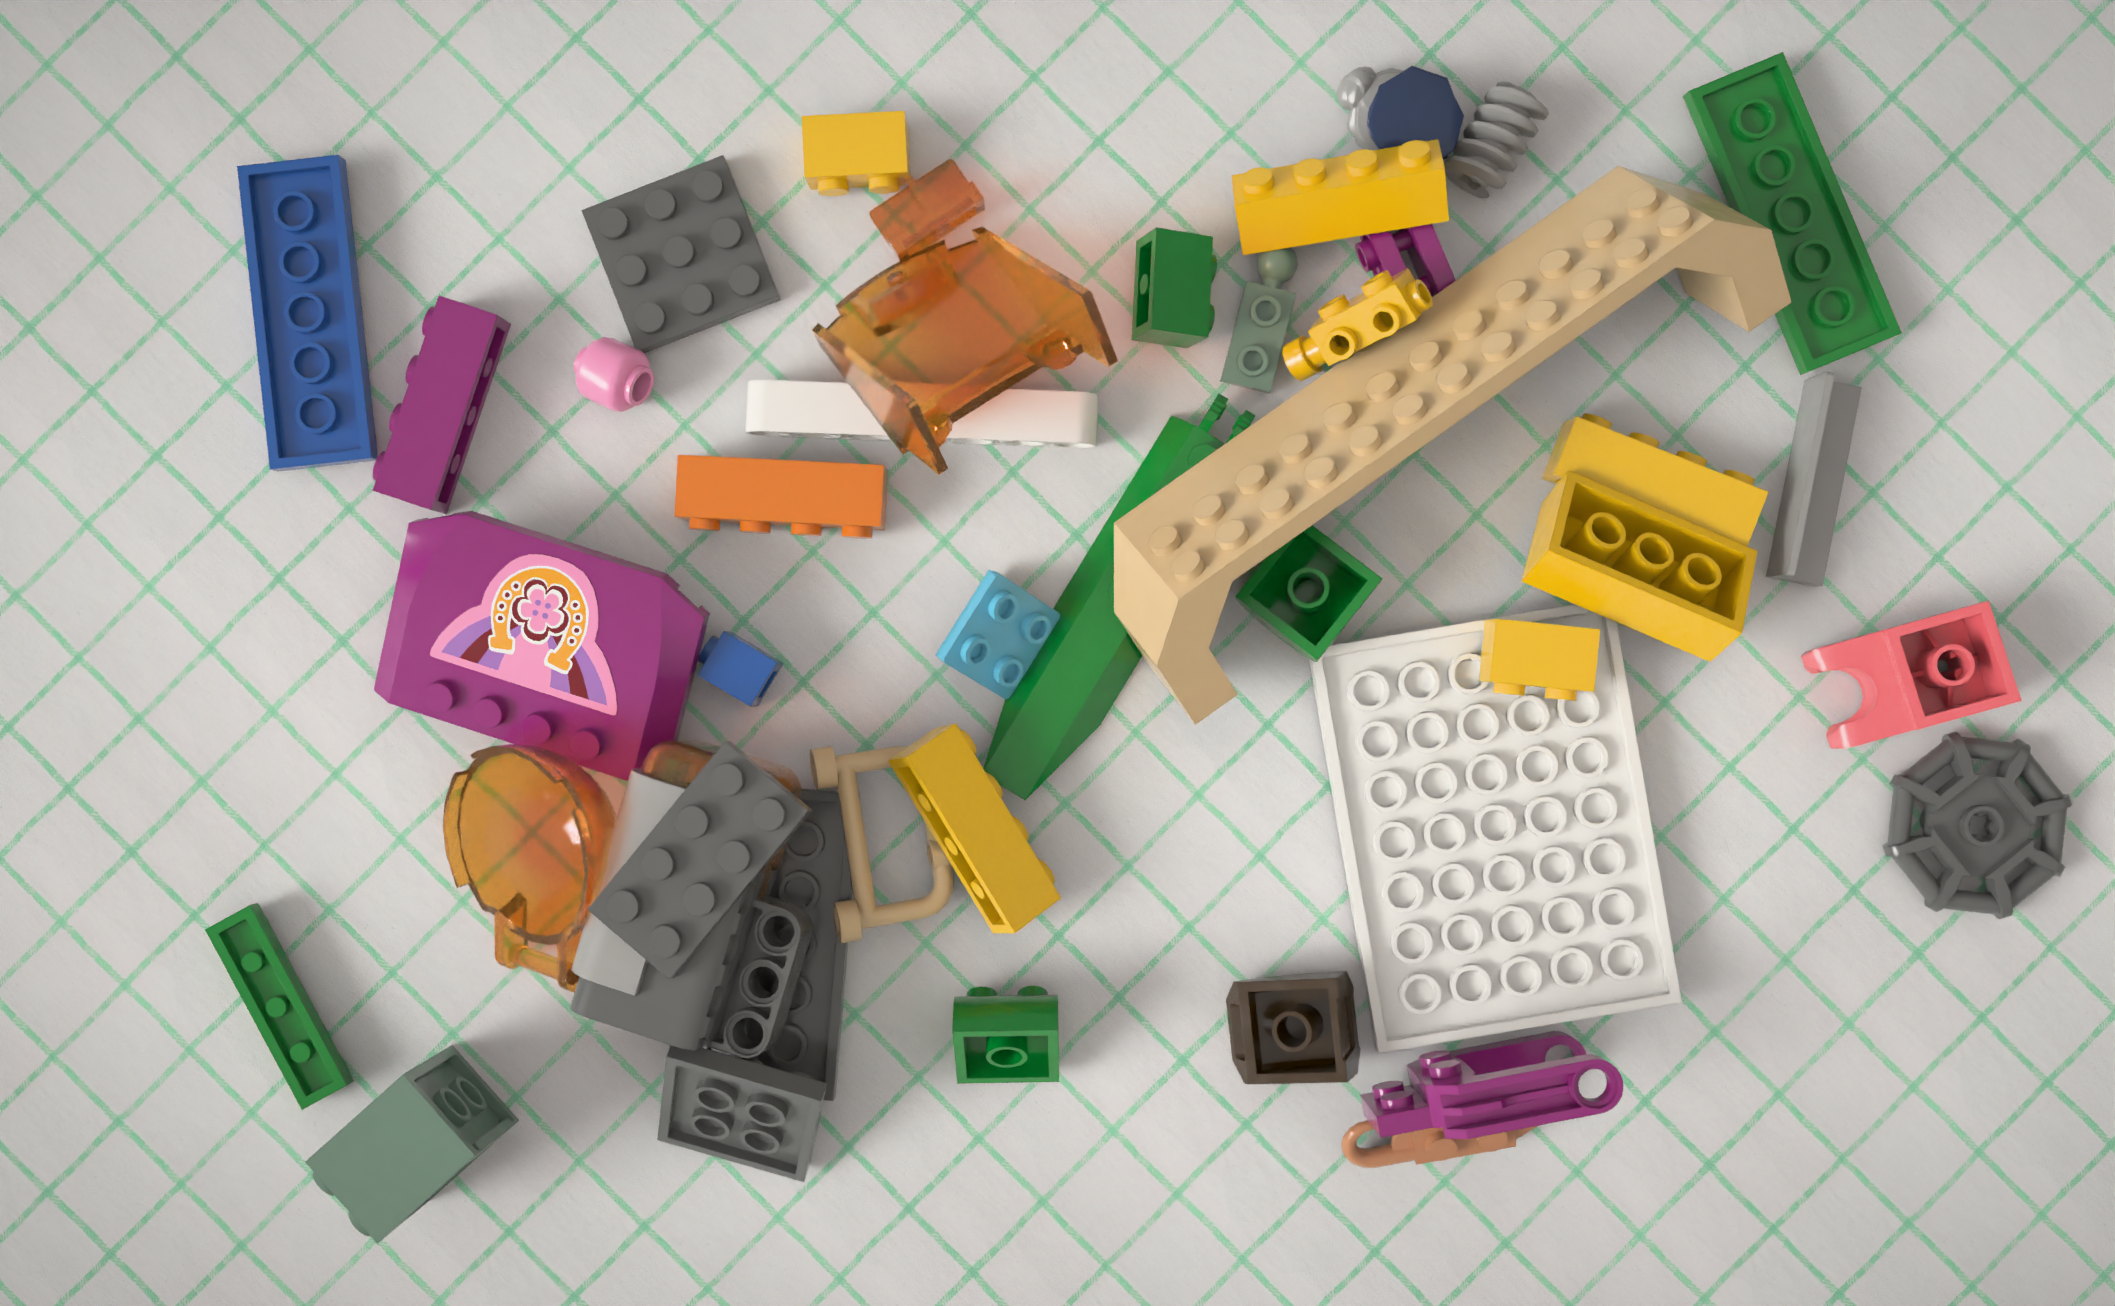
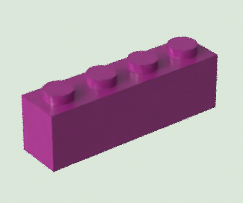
[372,295,511,514]

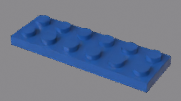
[237,155,378,472]

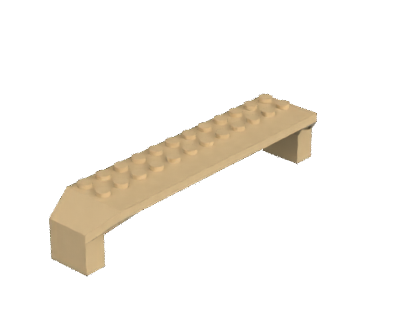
[1114,166,1791,725]

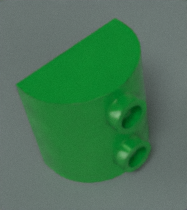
[1235,525,1383,662]
[952,986,1059,1084]

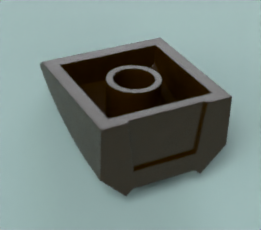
[1226,971,1361,1084]

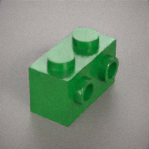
[1132,227,1217,348]

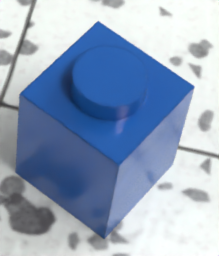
[698,631,784,707]

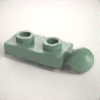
[1220,248,1298,394]

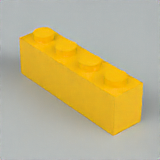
[1231,139,1449,255]
[1542,413,1768,546]
[888,723,1061,933]

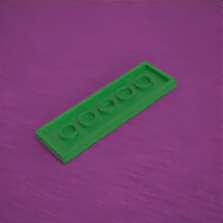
[1683,52,1902,375]

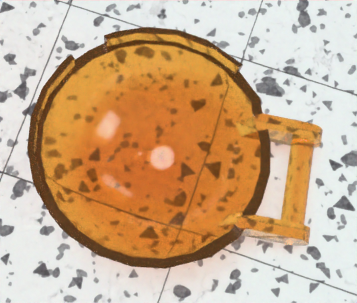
[443,744,617,993]

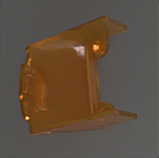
[812,227,1118,475]

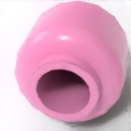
[574,337,654,412]

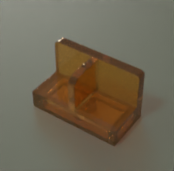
[869,159,985,265]

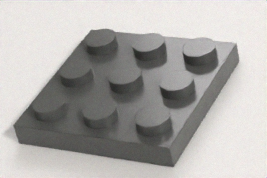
[581,155,781,353]
[657,1046,827,1182]

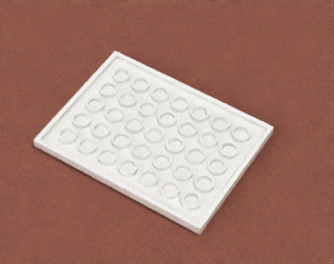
[1309,604,1682,1053]

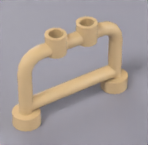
[810,746,954,944]

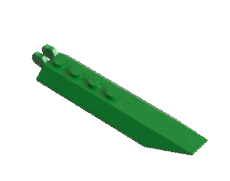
[983,393,1256,800]

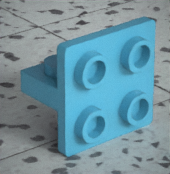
[935,570,1060,699]

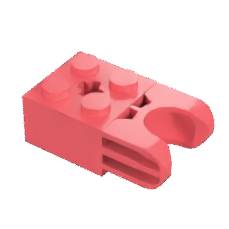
[1801,601,2022,749]

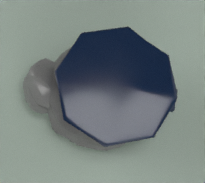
[1337,66,1464,159]

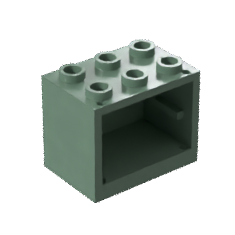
[305,1045,519,1244]

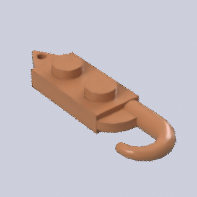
[1341,1120,1537,1168]

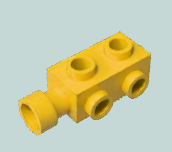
[1282,268,1433,381]

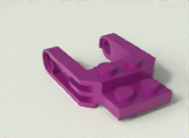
[1360,1031,1623,1139]

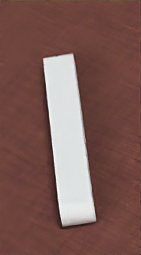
[746,380,1099,448]

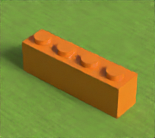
[674,455,888,539]

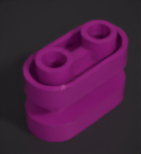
[1355,224,1456,297]

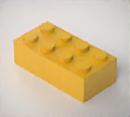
[1521,470,1757,662]

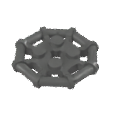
[1883,732,2072,919]

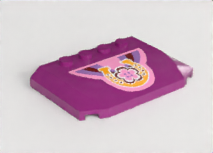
[374,511,710,781]

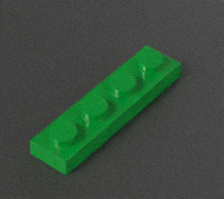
[205,903,354,1110]

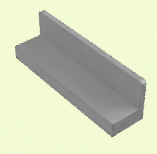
[1766,372,1862,587]

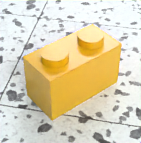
[802,111,911,196]
[1479,619,1600,701]

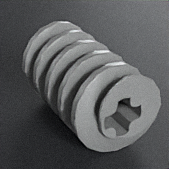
[1444,81,1549,198]

